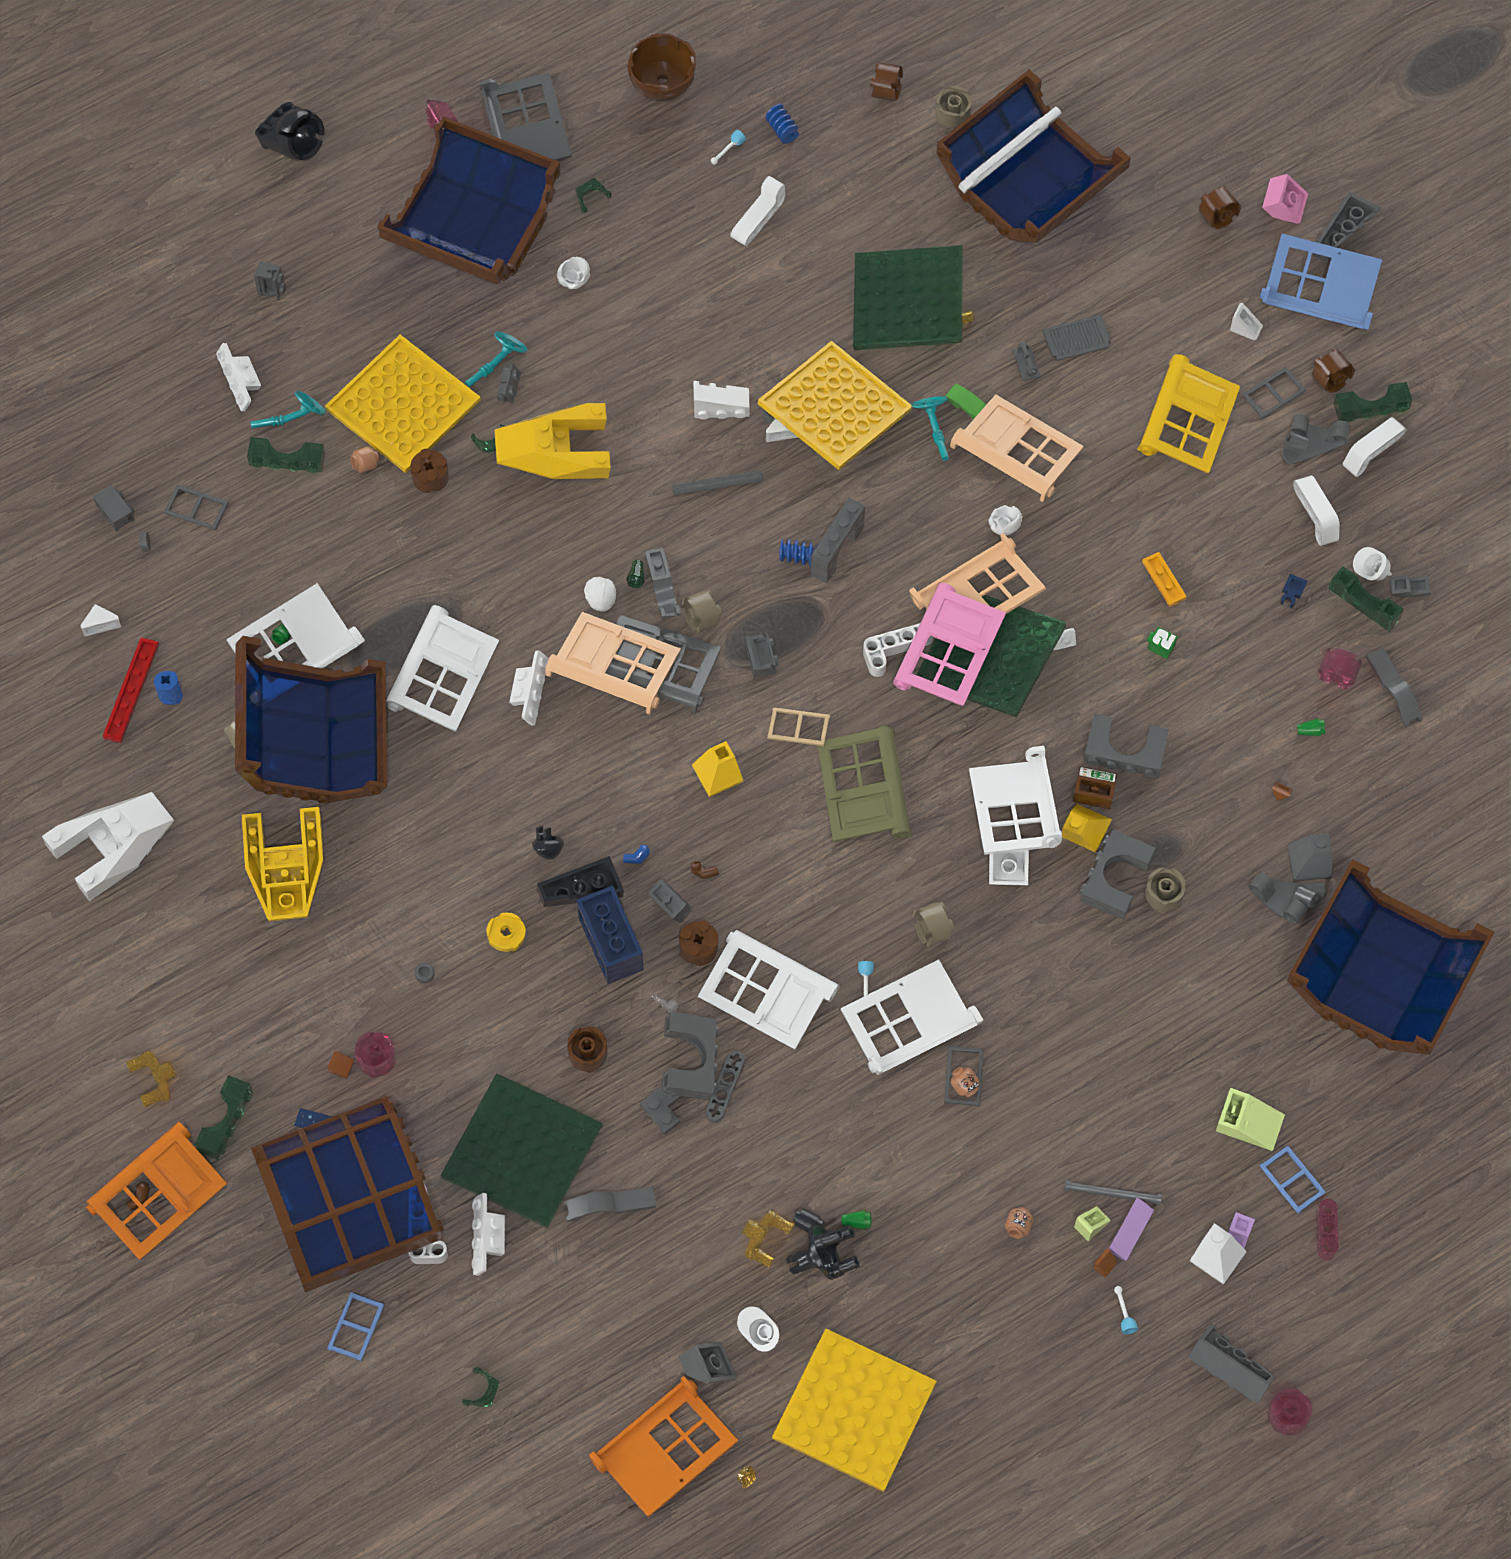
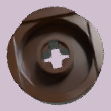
[871,62,903,101]
[1199,186,1241,229]
[1312,349,1355,393]
[410,449,449,493]
[679,920,718,966]
[567,1026,608,1073]

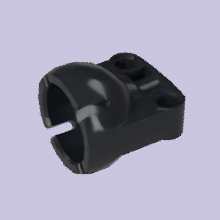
[255,102,325,160]

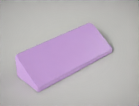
[1109,1198,1154,1261]

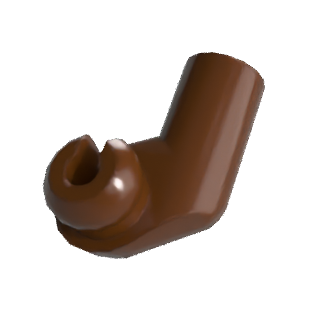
[691,861,719,879]
[126,1182,149,1211]

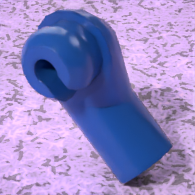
[623,845,650,864]

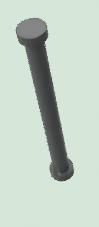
[1064,1180,1162,1206]

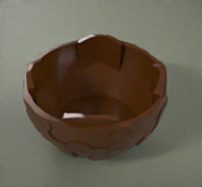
[627,33,696,100]

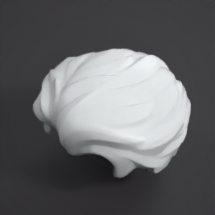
[557,257,590,289]
[988,505,1023,535]
[584,577,616,612]

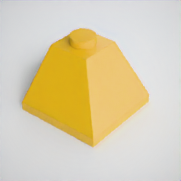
[1062,804,1112,852]

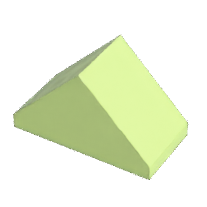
[1074,1206,1111,1241]

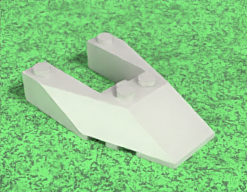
[42,792,174,901]

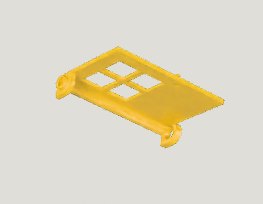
[1137,354,1240,473]

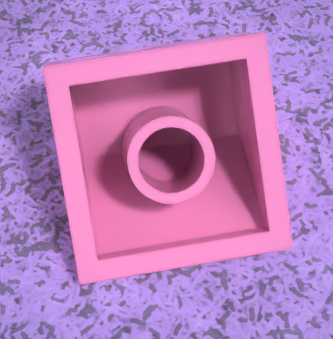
[1262,174,1308,224]

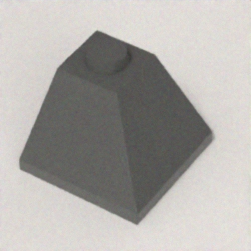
[1288,834,1332,881]
[679,1342,737,1384]

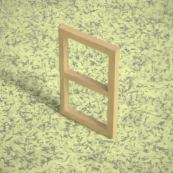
[767,707,830,746]

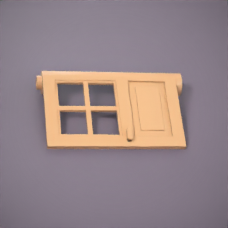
[950,394,1084,502]
[909,533,1046,614]
[545,612,681,715]

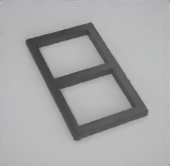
[1242,367,1306,419]
[164,485,228,530]
[944,1046,984,1107]

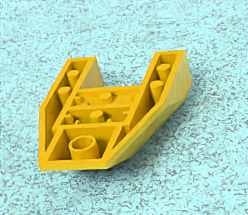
[495,403,611,479]
[242,807,323,921]

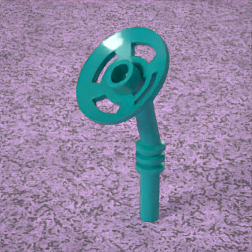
[464,331,528,388]
[250,390,326,428]
[911,396,949,461]

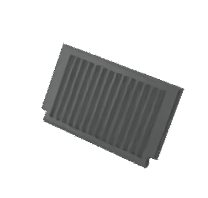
[1042,315,1111,361]

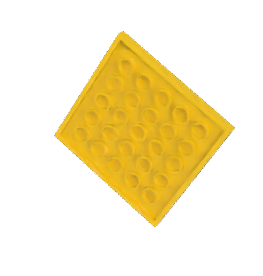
[325,334,481,473]
[757,341,912,470]
[772,1329,937,1492]

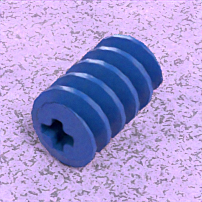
[766,104,799,144]
[779,538,818,567]
[154,671,183,705]

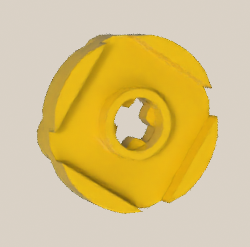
[486,913,526,952]

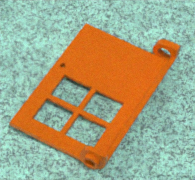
[86,1122,227,1260]
[589,1376,738,1518]

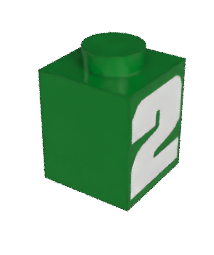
[1147,627,1178,659]

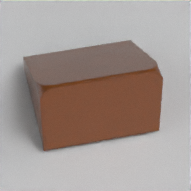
[327,1051,354,1079]
[1094,1249,1117,1277]

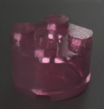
[1318,648,1362,689]
[355,1032,396,1078]
[1268,1388,1312,1435]

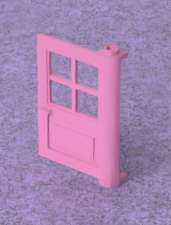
[894,583,1006,706]

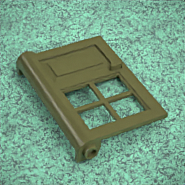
[818,725,912,842]

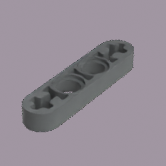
[706,1050,745,1123]

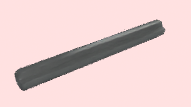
[672,470,763,495]

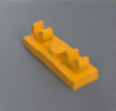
[1142,552,1187,607]

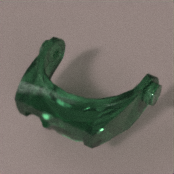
[575,178,612,213]
[470,424,505,454]
[462,1367,500,1407]

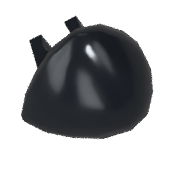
[532,826,564,860]

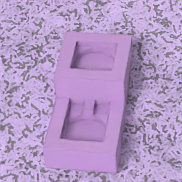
[1228,1212,1255,1248]

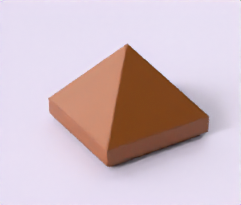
[1272,782,1293,801]

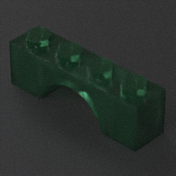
[1333,381,1412,422]
[247,437,325,473]
[1329,566,1404,632]
[194,1075,253,1160]

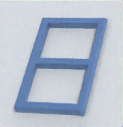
[1260,1146,1326,1213]
[327,1292,385,1361]

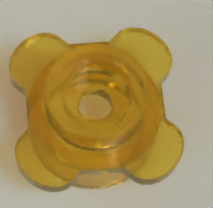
[737,1466,756,1489]

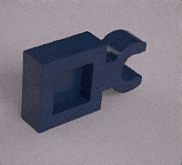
[1280,574,1307,609]

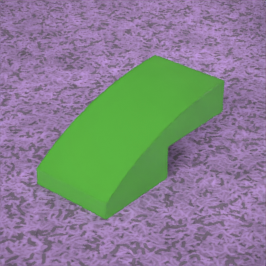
[945,383,986,420]

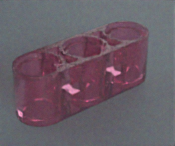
[1316,1198,1339,1261]

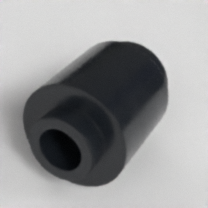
[793,1208,824,1233]

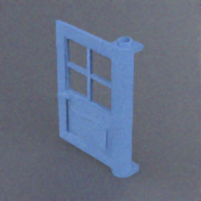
[1260,234,1382,330]

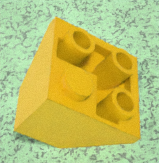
[692,741,743,797]

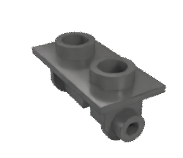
[1013,342,1041,381]
[497,363,521,404]

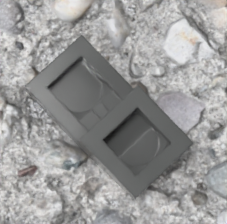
[1390,575,1431,597]

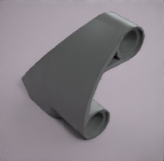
[1282,414,1350,465]
[1248,872,1327,924]

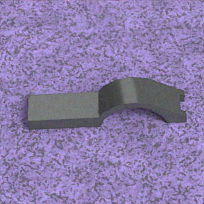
[645,548,681,619]
[1366,647,1423,728]
[564,1186,656,1222]

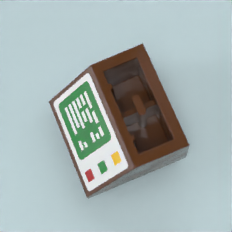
[1073,766,1117,809]

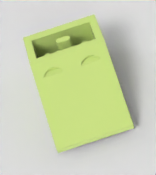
[1216,1088,1285,1151]

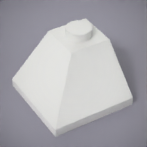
[989,850,1029,885]
[1190,1223,1246,1285]

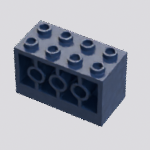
[576,886,644,984]

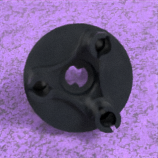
[786,1224,860,1280]

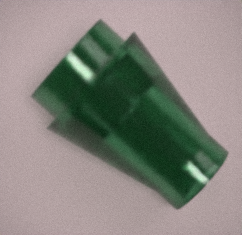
[626,560,645,588]

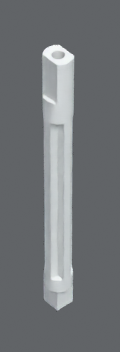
[959,107,1061,193]

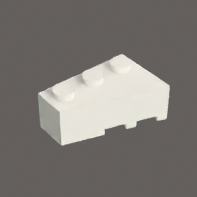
[693,381,749,419]

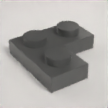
[640,1086,683,1135]

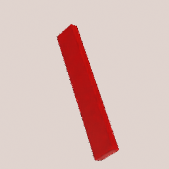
[103,637,159,743]

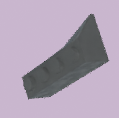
[1313,192,1381,263]
[1188,1323,1275,1403]

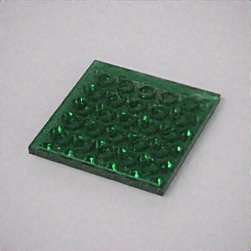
[853,245,963,350]
[916,595,1066,717]
[440,1073,603,1229]

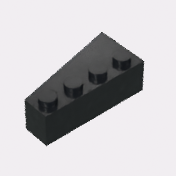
[537,856,624,907]

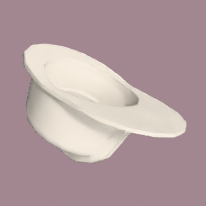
[1353,547,1392,581]
[737,1306,779,1352]

